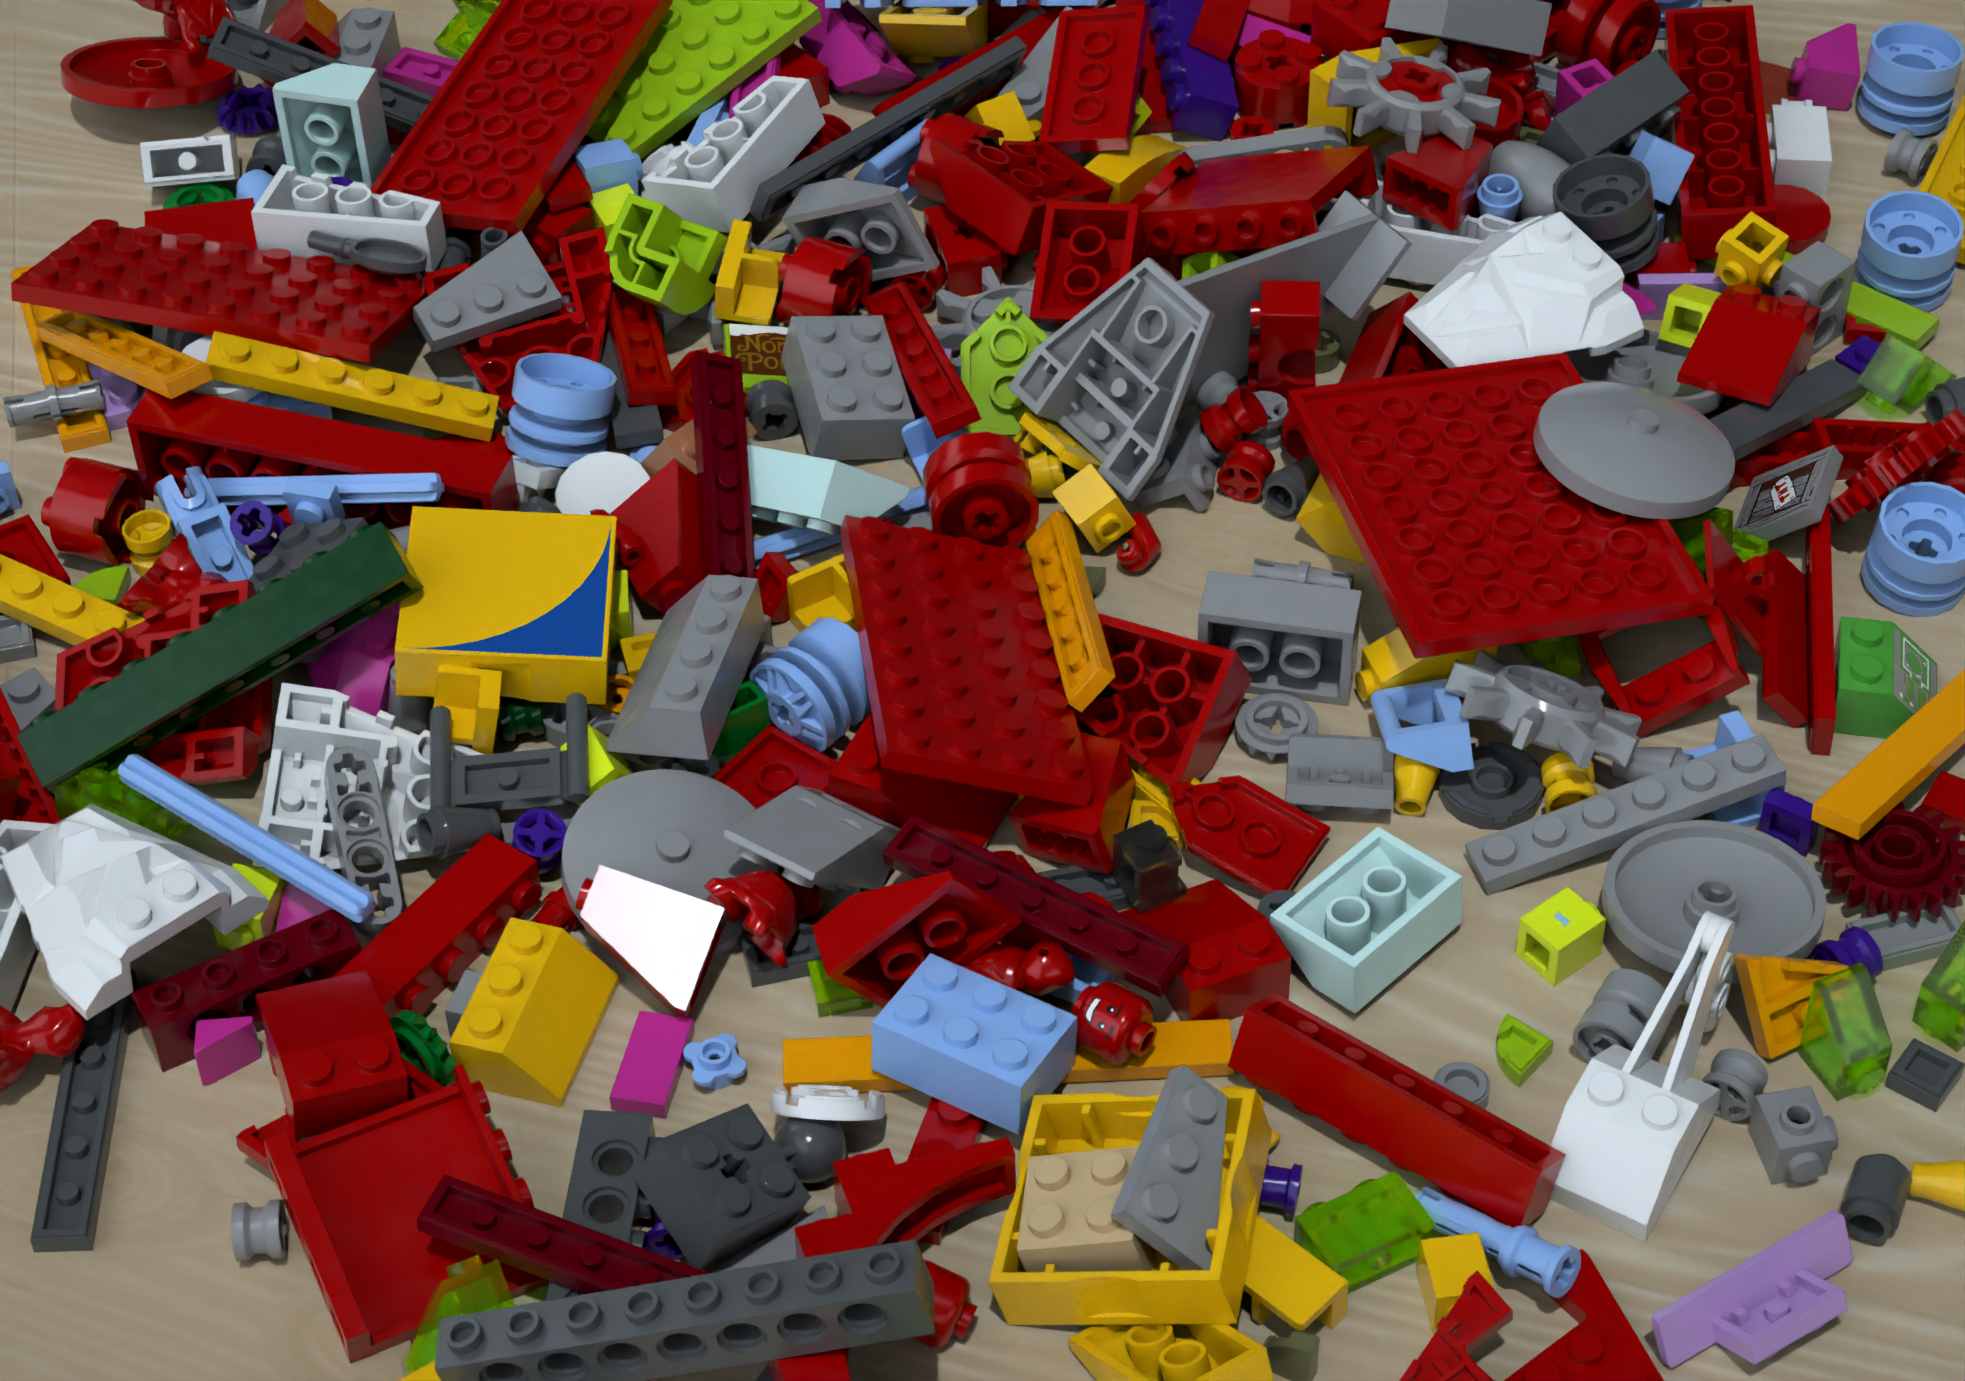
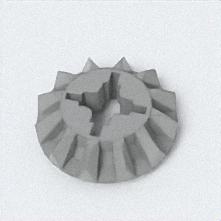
[1235,693,1318,761]

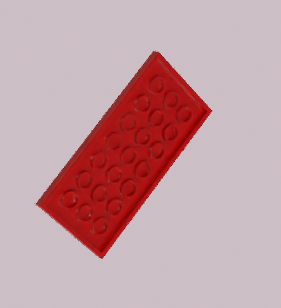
[370,0,673,234]
[11,219,428,363]
[840,515,1094,807]

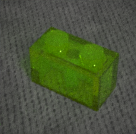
[1293,1171,1434,1294]

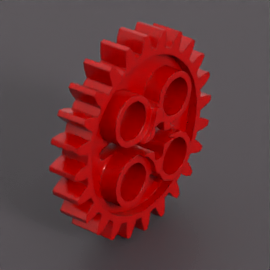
[1827,408,1965,524]

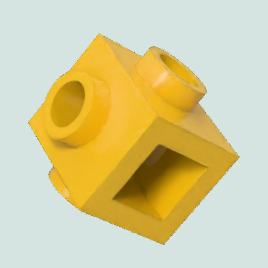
[1714,211,1789,289]

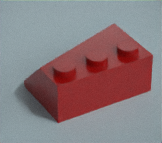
[929,138,1114,256]
[1073,613,1252,786]

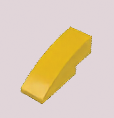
[1084,135,1186,203]

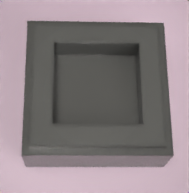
[1885,1038,1965,1112]

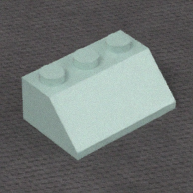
[272,63,391,189]
[747,445,910,536]
[1270,827,1462,1013]

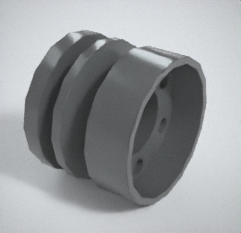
[1553,153,1661,275]

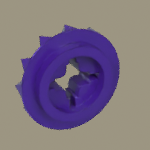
[216,84,279,134]

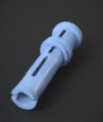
[1409,1187,1581,1298]

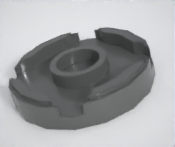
[1439,741,1544,830]

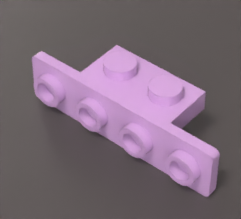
[1651,1210,1853,1368]

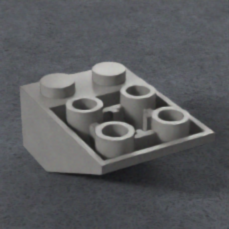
[722,785,900,894]

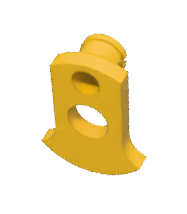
[1013,412,1102,471]

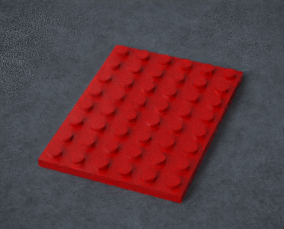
[1287,352,1715,659]

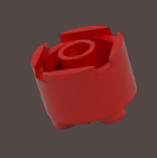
[1234,29,1322,131]
[907,112,1005,205]
[776,236,872,326]
[41,457,154,566]

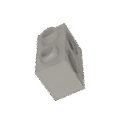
[1777,240,1856,356]

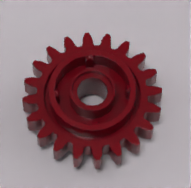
[1819,801,1965,922]

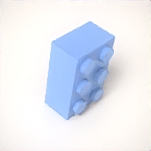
[871,953,1078,1135]

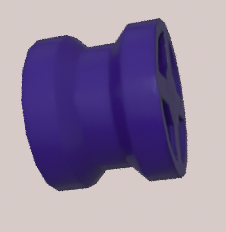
[512,808,567,874]
[1812,926,1883,987]

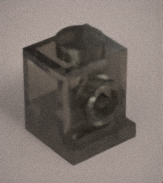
[1113,819,1187,914]

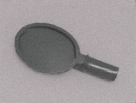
[307,230,427,276]

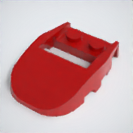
[1579,552,1750,738]

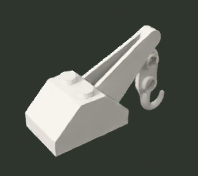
[1549,910,1735,1242]

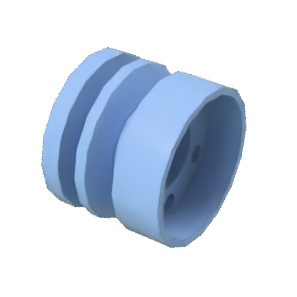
[1857,22,1965,136]
[1854,190,1964,312]
[505,353,617,467]
[1861,482,1965,617]
[749,617,871,752]

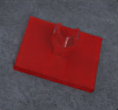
[1703,519,1777,655]

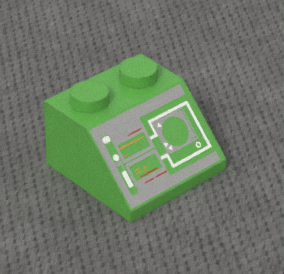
[1834,616,1937,739]

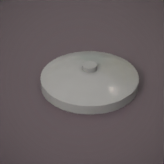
[1566,330,1726,415]
[1533,382,1735,519]
[561,769,778,958]
[1602,820,1827,983]

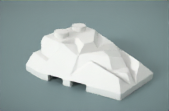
[1403,212,1645,368]
[252,683,484,870]
[1,803,269,1020]

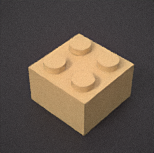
[1017,1146,1154,1272]

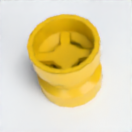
[122,509,174,576]
[1541,752,1597,814]

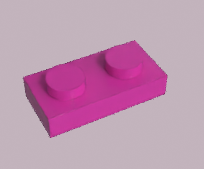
[383,47,459,96]

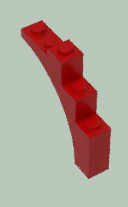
[767,1137,1016,1381]

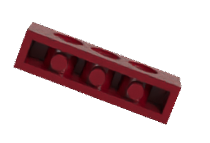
[131,909,361,1072]

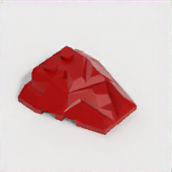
[423,227,613,417]
[54,579,272,785]

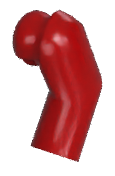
[590,509,645,567]
[1116,513,1162,573]

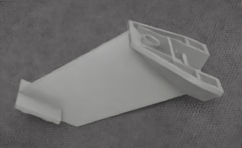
[1007,190,1412,501]

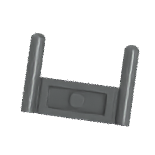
[430,693,589,811]

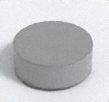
[1433,1062,1490,1109]

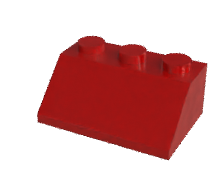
[1339,291,1448,383]

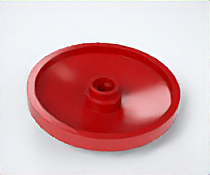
[60,37,238,109]

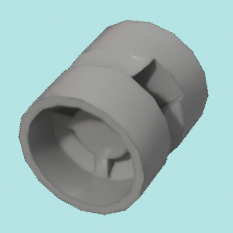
[1572,968,1665,1063]

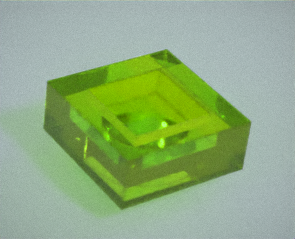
[807,960,873,1018]

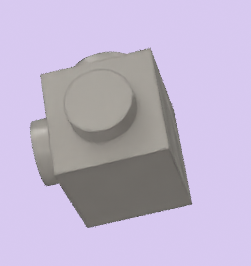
[1748,1086,1838,1185]

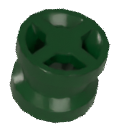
[497,696,544,744]

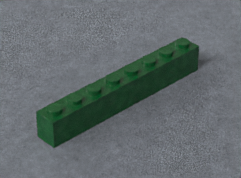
[17,521,424,800]

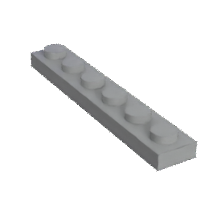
[1465,733,1786,895]

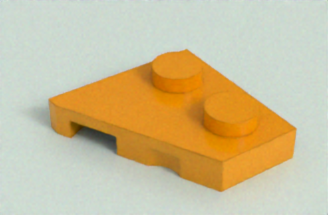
[1734,953,1861,1059]

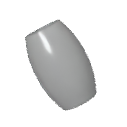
[1489,140,1571,221]

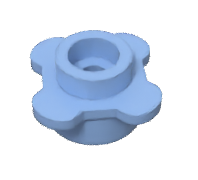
[683,1033,746,1090]

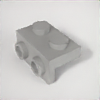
[1135,413,1222,512]
[1286,733,1394,814]

